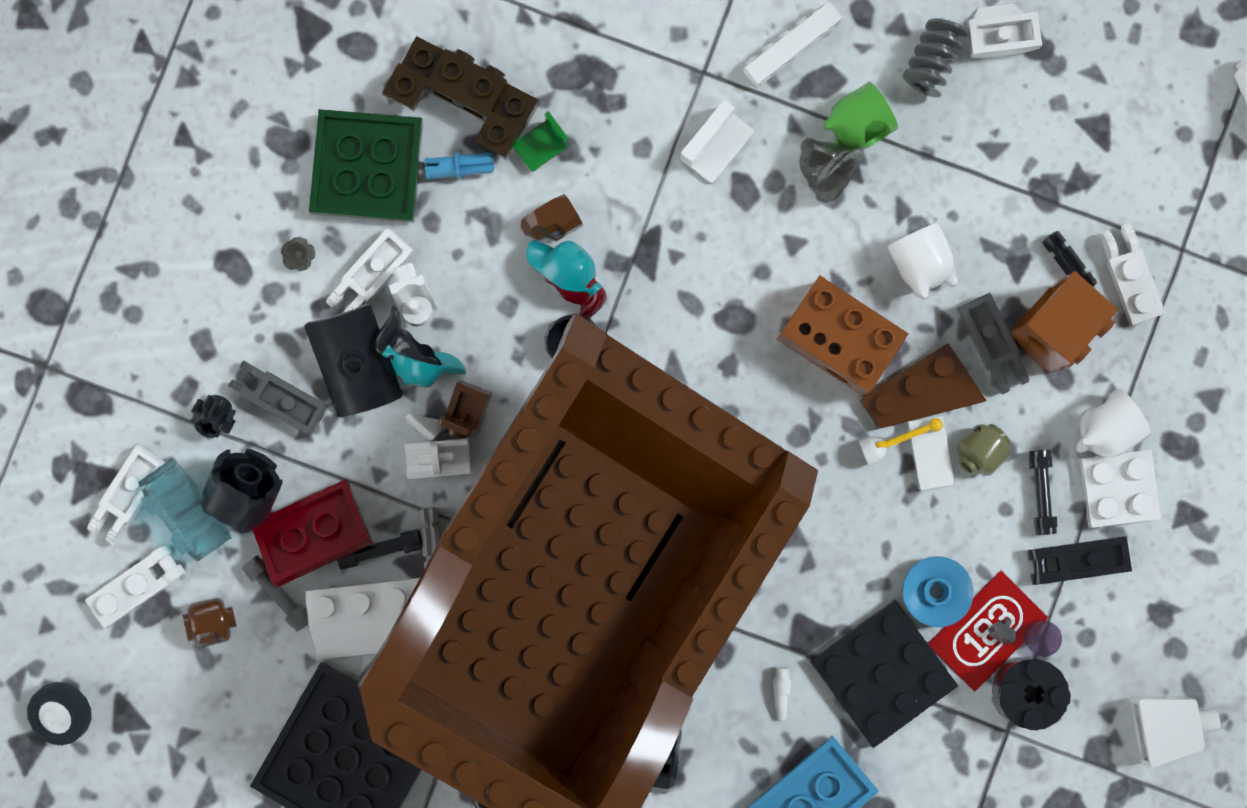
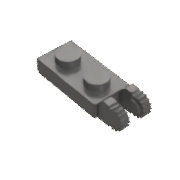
[957,292,1030,394]
[229,360,329,436]

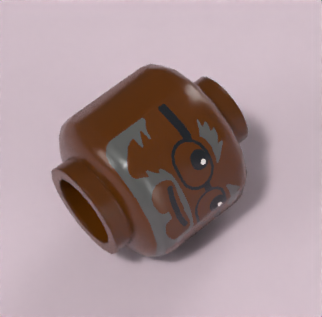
[182,598,237,648]

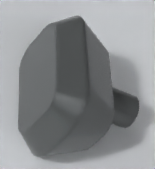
[988,618,1016,645]

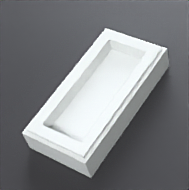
[907,416,955,491]

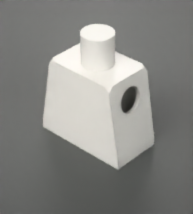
[1130,696,1221,768]

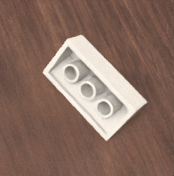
[305,578,420,660]

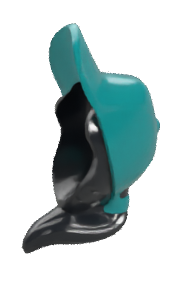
[375,306,466,388]

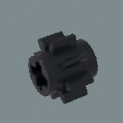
[191,395,236,438]

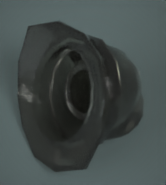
[799,138,864,203]

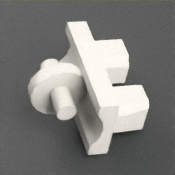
[389,263,437,327]
[404,439,471,480]

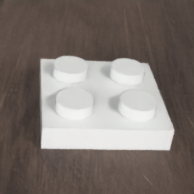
[1079,450,1161,528]

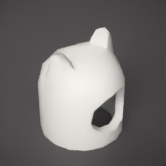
[887,223,958,300]
[1076,388,1151,458]

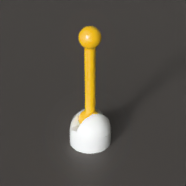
[858,418,943,466]

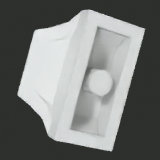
[967,3,1042,58]

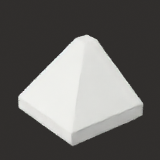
[405,414,447,442]

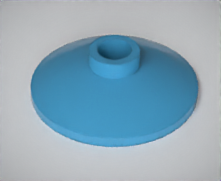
[902,556,974,627]

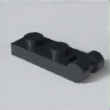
[1027,536,1132,585]

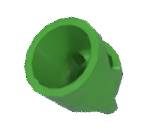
[824,82,898,154]

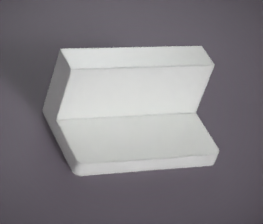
[680,99,754,184]

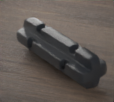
[1043,231,1097,287]

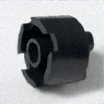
[201,449,283,533]
[992,656,1071,731]

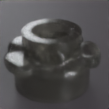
[281,237,315,271]

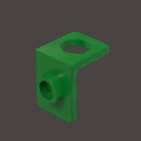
[513,111,570,172]

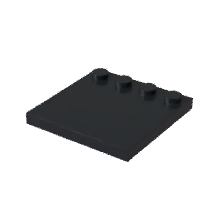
[250,662,422,808]

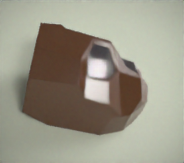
[521,194,583,242]

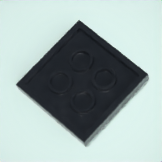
[810,599,958,748]

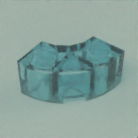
[138,458,232,562]

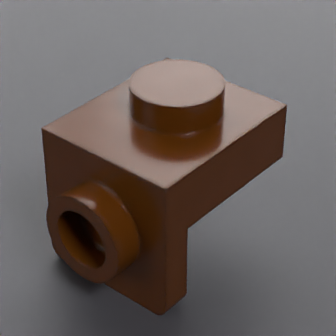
[438,380,492,438]

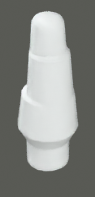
[772,666,792,721]

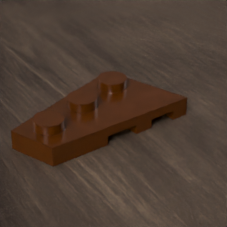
[859,343,987,429]

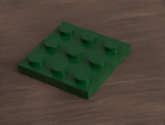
[309,109,424,223]

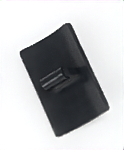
[304,304,402,417]

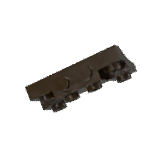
[382,36,539,160]

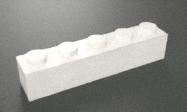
[744,1,843,89]

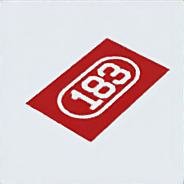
[928,570,1049,692]

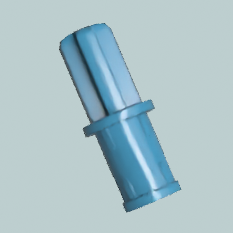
[424,152,495,180]

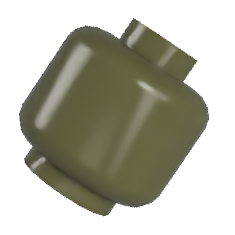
[957,424,1010,476]

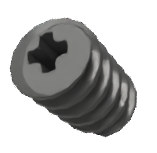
[902,18,970,97]

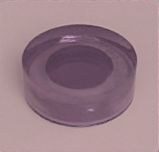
[1024,620,1062,657]

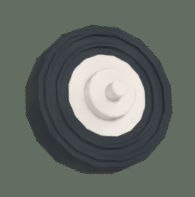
[27,682,92,746]

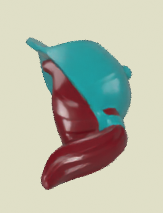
[526,240,607,318]

